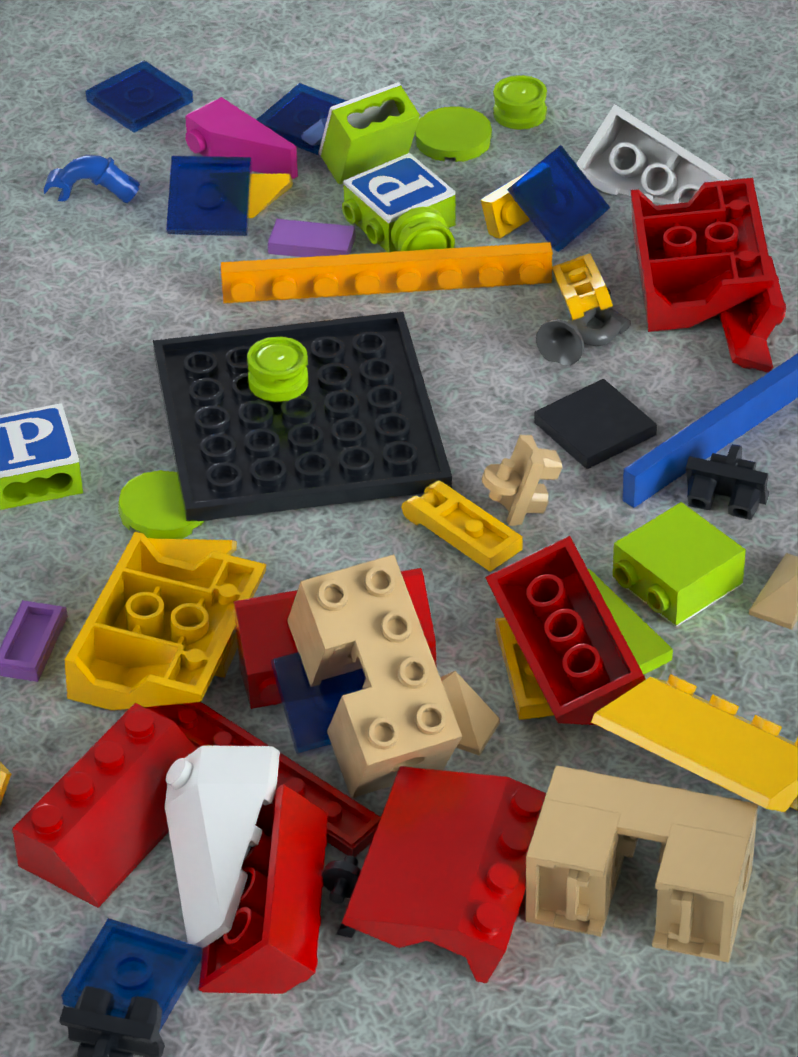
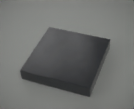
[534,378,657,469]

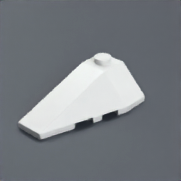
[571,104,733,204]
[165,746,280,951]

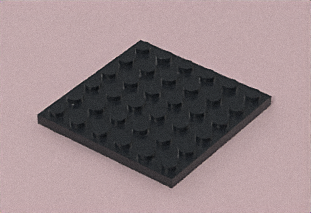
[153,311,452,522]

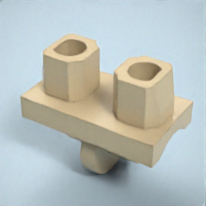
[482,435,562,526]

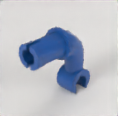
[44,155,140,203]

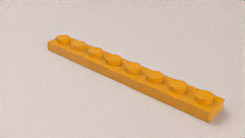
[221,242,552,303]

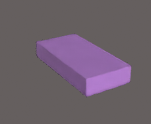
[268,219,356,257]
[0,600,68,682]

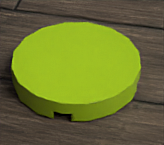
[415,106,492,162]
[118,470,204,539]

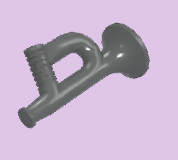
[536,287,631,366]

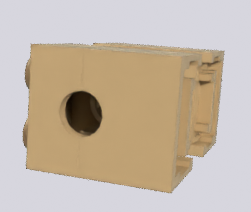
[287,554,462,798]
[526,765,758,963]

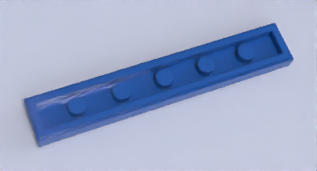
[623,353,798,508]

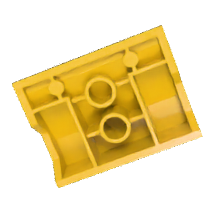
[65,532,266,710]
[591,674,798,812]

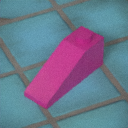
[185,97,298,180]

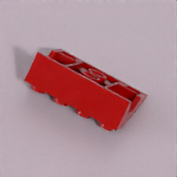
[631,178,774,332]
[341,766,546,983]

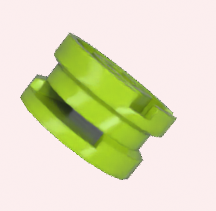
[493,75,547,130]
[391,206,455,251]
[247,336,309,402]

